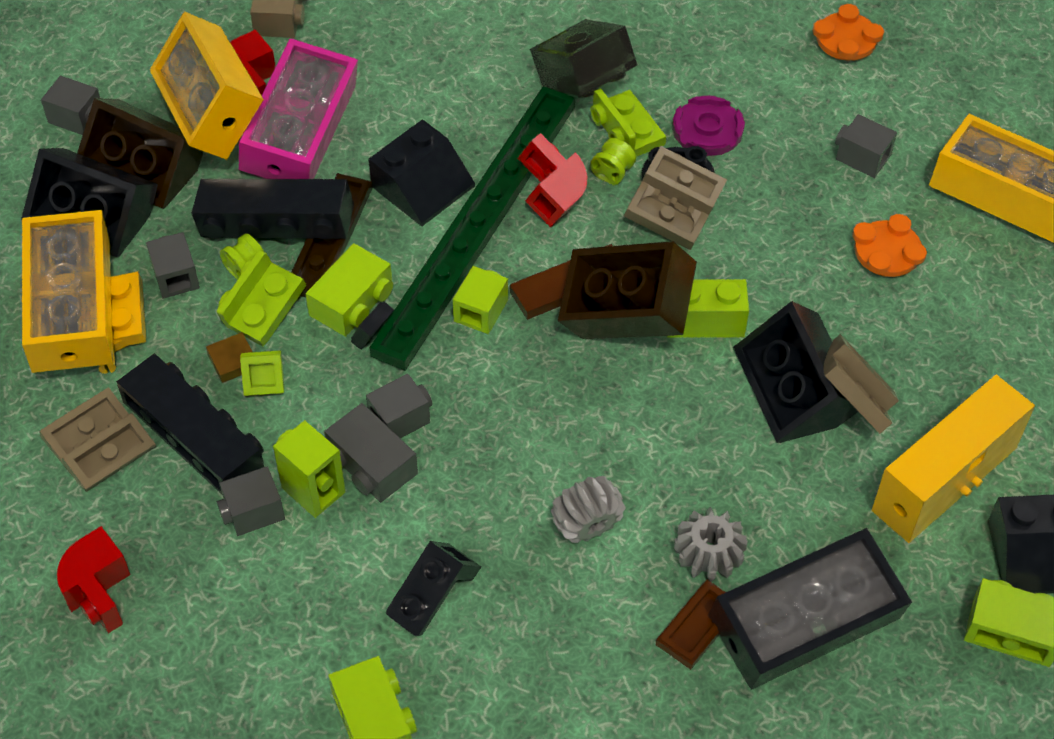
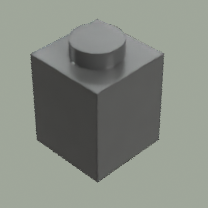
[41,75,100,135]
[835,114,897,178]
[146,232,200,299]
[366,373,432,438]
[216,466,285,536]

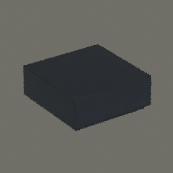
[351,301,394,350]

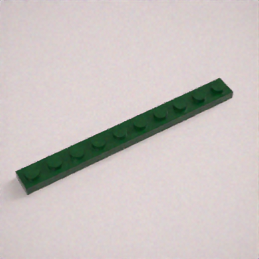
[369,86,575,371]

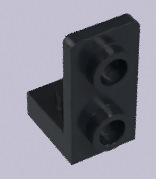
[386,541,481,636]

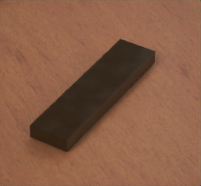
[291,173,373,297]

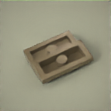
[624,146,727,250]
[824,334,899,434]
[39,387,156,492]

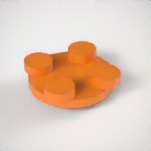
[813,4,884,61]
[853,214,927,277]

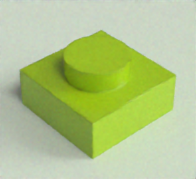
[240,350,285,396]

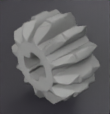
[551,476,626,543]
[674,506,747,582]

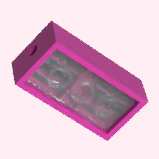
[239,38,358,179]

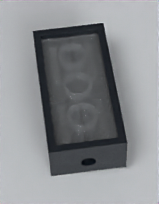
[708,528,912,690]

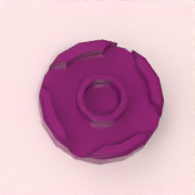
[672,95,745,156]

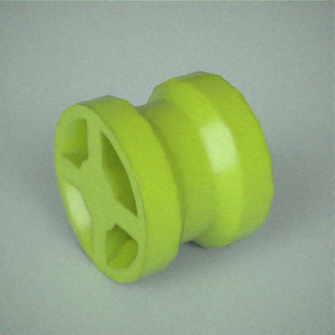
[590,138,636,185]
[219,234,264,280]

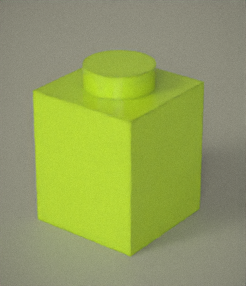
[453,266,508,334]

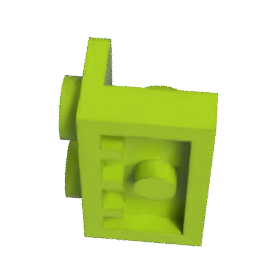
[590,88,667,157]
[217,250,307,346]

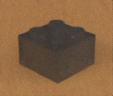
[530,19,638,98]

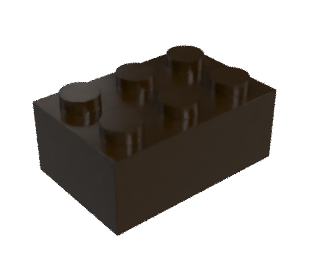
[558,241,697,339]

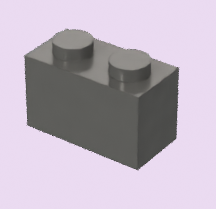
[324,403,418,503]

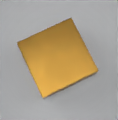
[206,332,253,383]

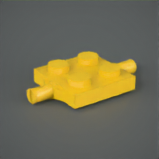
[98,271,146,374]

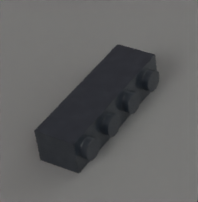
[191,179,354,240]
[116,353,264,494]

